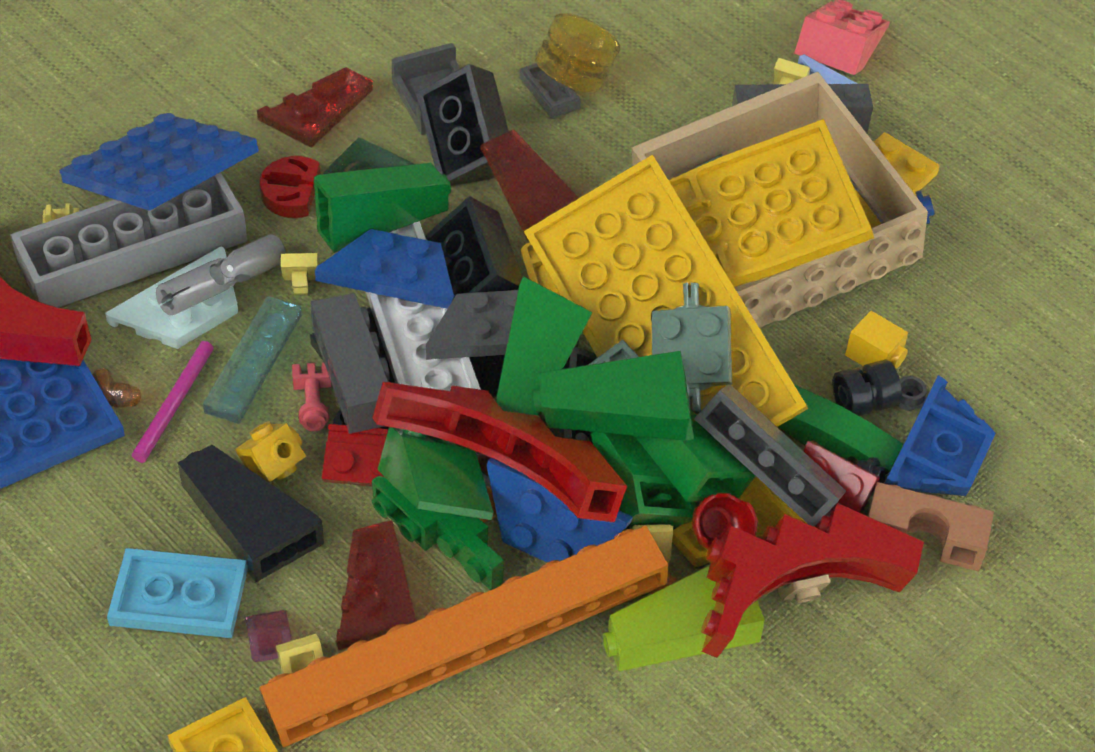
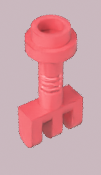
[292,362,331,432]

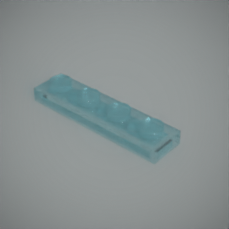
[203,296,302,424]

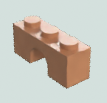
[868,482,994,571]

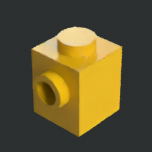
[845,310,908,368]

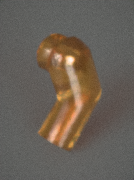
[92,368,141,408]

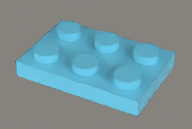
[107,548,248,638]

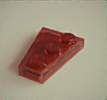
[257,67,373,148]
[480,129,579,241]
[335,520,417,650]

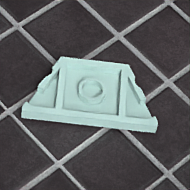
[105,246,238,349]

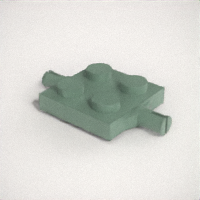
[652,282,732,414]

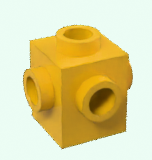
[234,421,306,482]

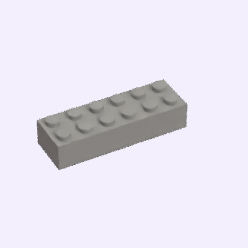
[10,172,247,308]

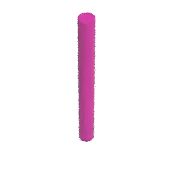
[132,341,214,463]

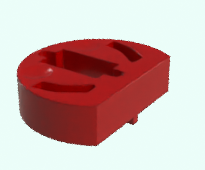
[260,156,321,218]

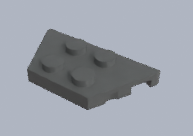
[426,290,518,360]

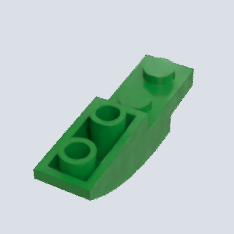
[372,476,504,590]

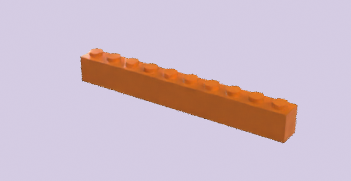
[259,525,668,748]

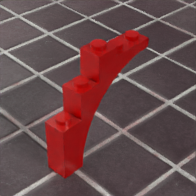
[0,277,92,366]
[372,381,627,522]
[701,503,924,658]

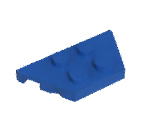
[315,229,454,309]
[884,375,996,496]
[487,458,633,563]

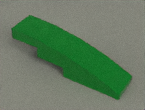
[778,385,903,475]

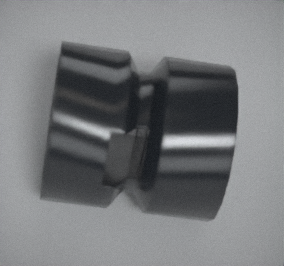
[832,359,902,416]

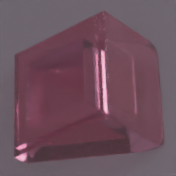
[245,610,292,662]

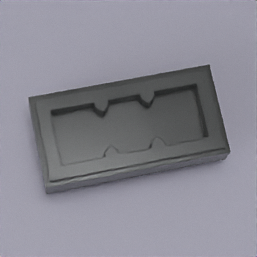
[519,59,581,118]

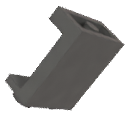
[392,43,460,135]

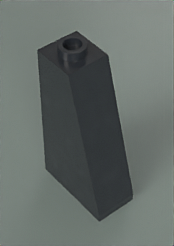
[178,445,324,582]

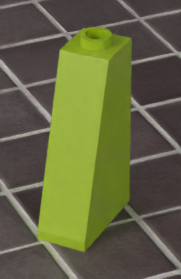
[603,565,765,672]

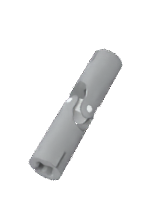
[156,234,286,315]

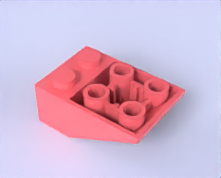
[794,0,890,75]

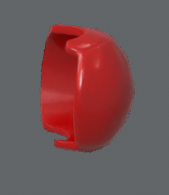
[691,493,758,550]

